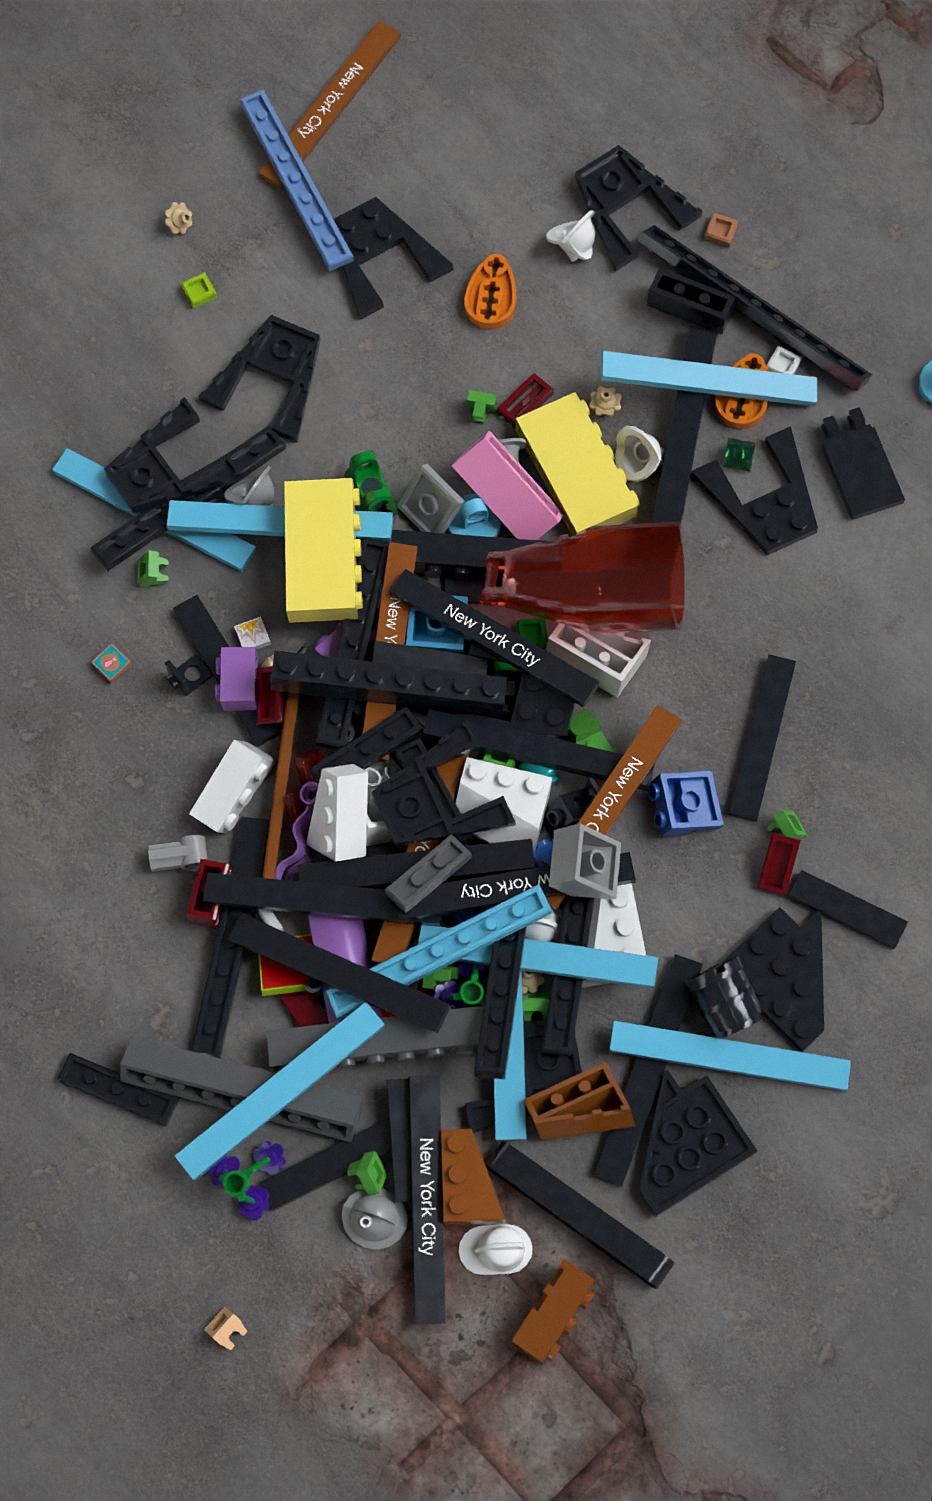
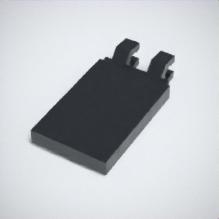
[821,407,905,520]

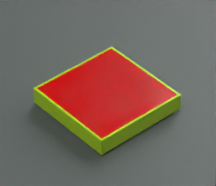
[259,934,314,996]

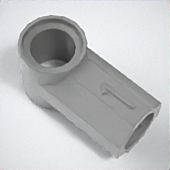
[148,835,208,872]

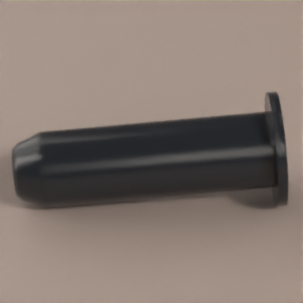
[305,978,326,1009]

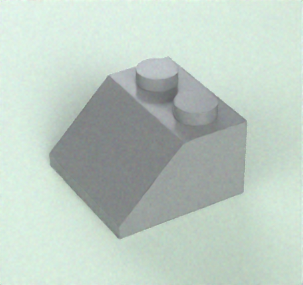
[549,824,621,900]

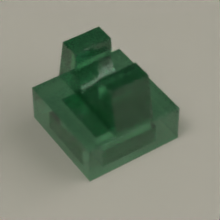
[723,438,756,472]

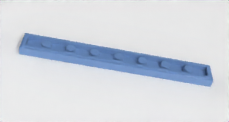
[239,90,354,272]

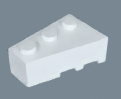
[546,618,651,698]
[189,740,278,833]
[306,764,368,862]

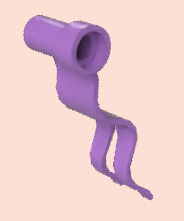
[275,781,319,881]

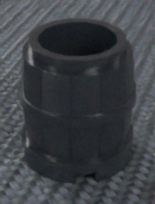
[685,956,762,1039]

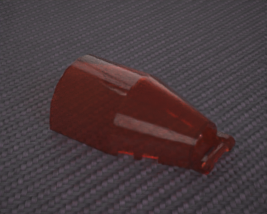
[480,522,685,634]

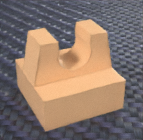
[204,1306,248,1350]

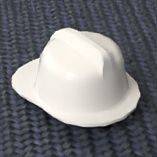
[458,1224,532,1275]

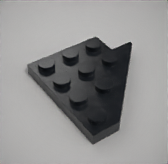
[724,907,825,1052]
[639,1069,758,1218]

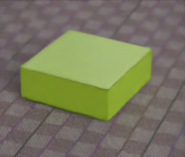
[181,272,218,309]

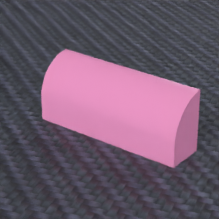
[452,430,563,540]

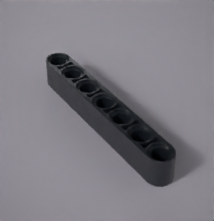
[485,1141,675,1289]

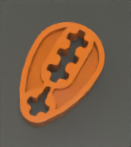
[464,254,516,330]
[714,354,768,430]

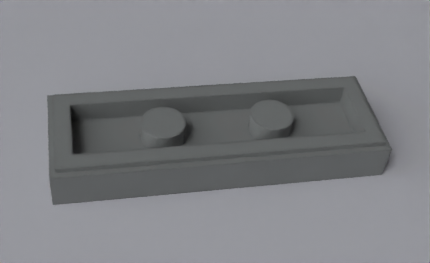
[385,834,472,913]

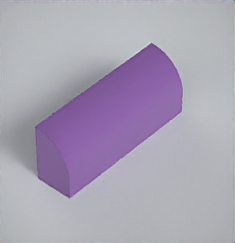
[308,914,382,1024]

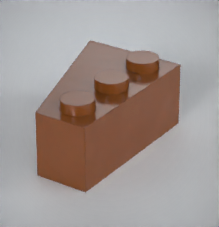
[524,1062,636,1141]
[441,1129,506,1227]
[511,1259,595,1365]

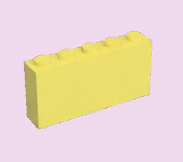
[516,392,639,544]
[284,478,363,623]

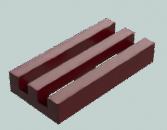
[496,373,554,429]

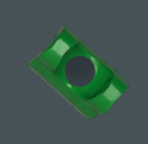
[344,450,398,515]

